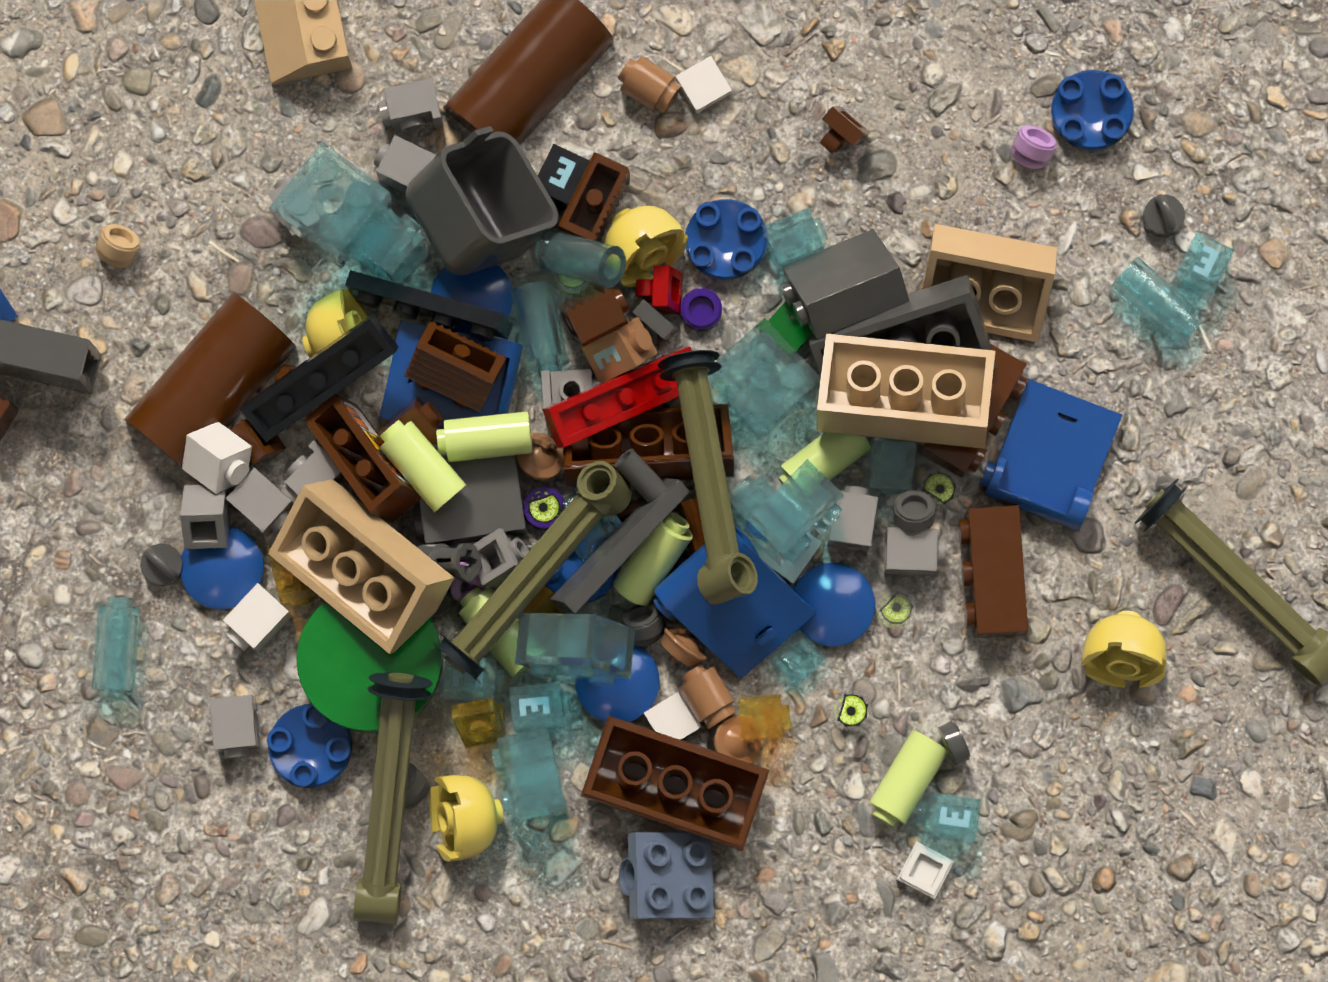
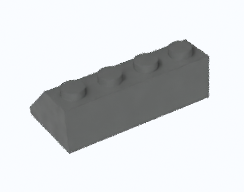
[809,275,997,374]

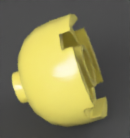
[603,206,688,287]
[302,288,368,357]
[1081,611,1167,688]
[429,775,503,862]

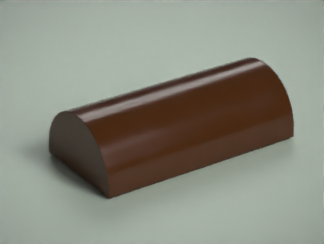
[443,0,614,145]
[124,293,296,468]
[563,404,734,489]
[581,715,770,852]

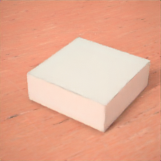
[675,56,732,114]
[644,691,702,740]
[896,841,954,899]

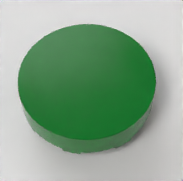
[296,601,443,733]

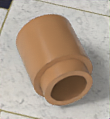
[618,56,682,114]
[678,664,737,730]

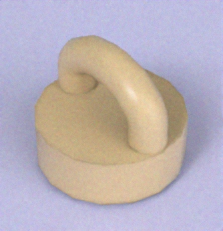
[95,224,141,269]

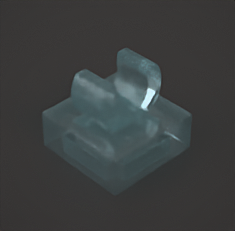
[767,629,827,688]

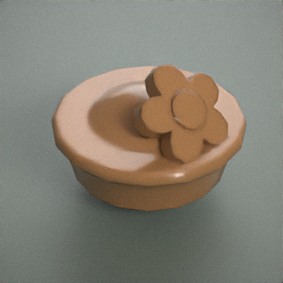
[515,433,564,481]
[661,625,707,668]
[713,715,762,763]

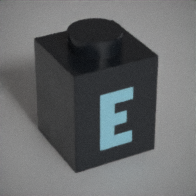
[538,144,590,214]

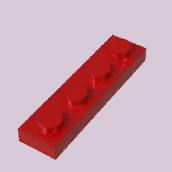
[542,346,692,448]

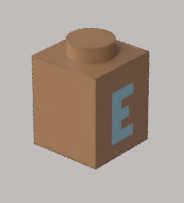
[581,317,657,383]

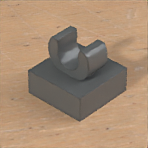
[633,299,679,347]

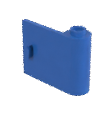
[379,320,523,427]
[979,379,1122,531]
[653,524,816,679]

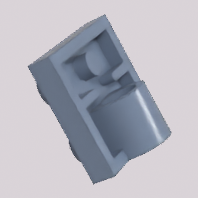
[619,832,714,919]

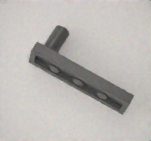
[550,449,690,614]

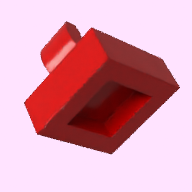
[635,265,683,315]

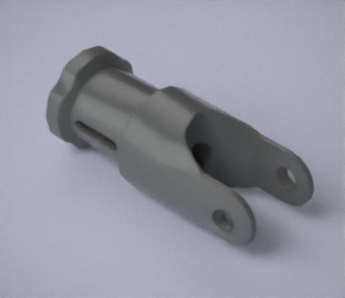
[417,543,482,581]

